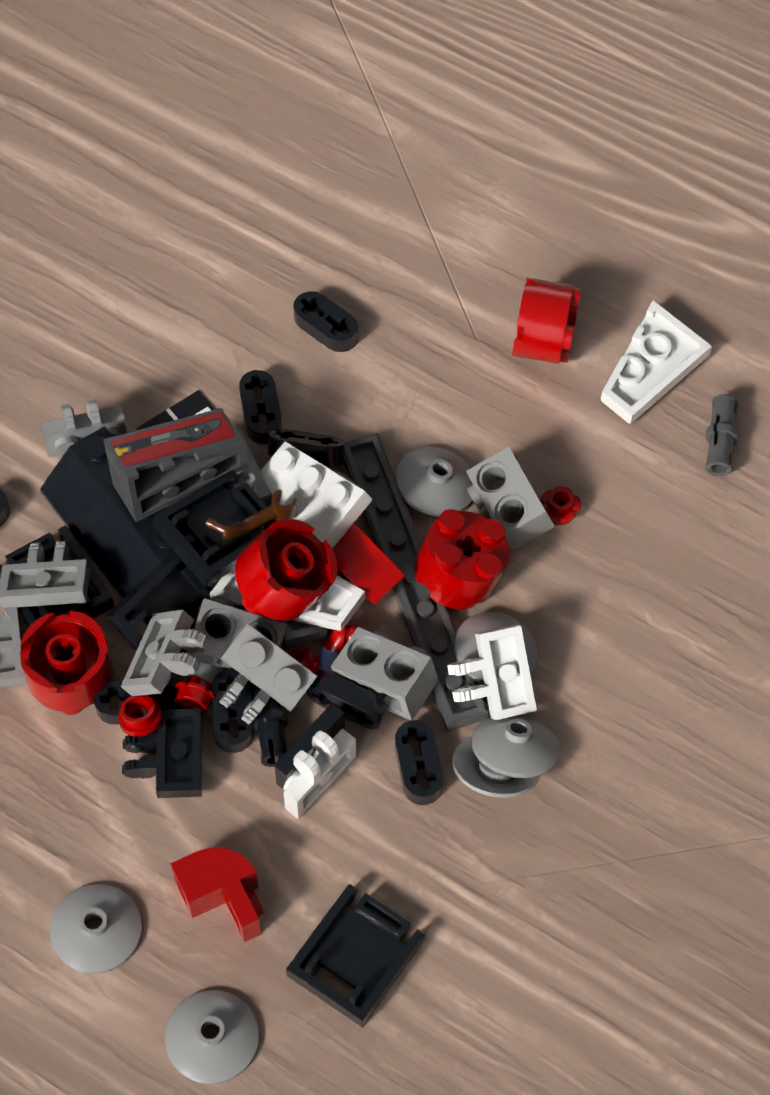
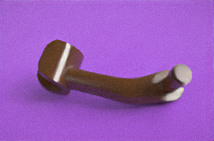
[205,490,297,540]

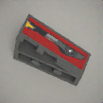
[103,408,248,522]

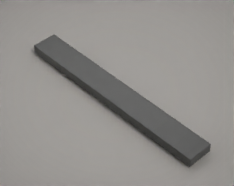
[343,433,489,732]

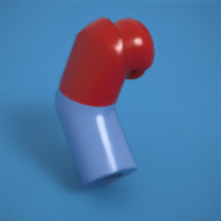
[319,625,359,673]

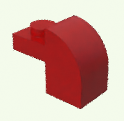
[333,523,405,605]
[170,847,265,942]

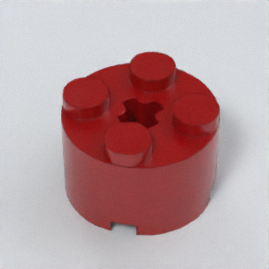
[512,277,581,364]
[414,509,510,610]
[235,518,338,621]
[20,611,114,715]

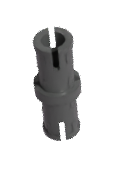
[705,394,739,476]

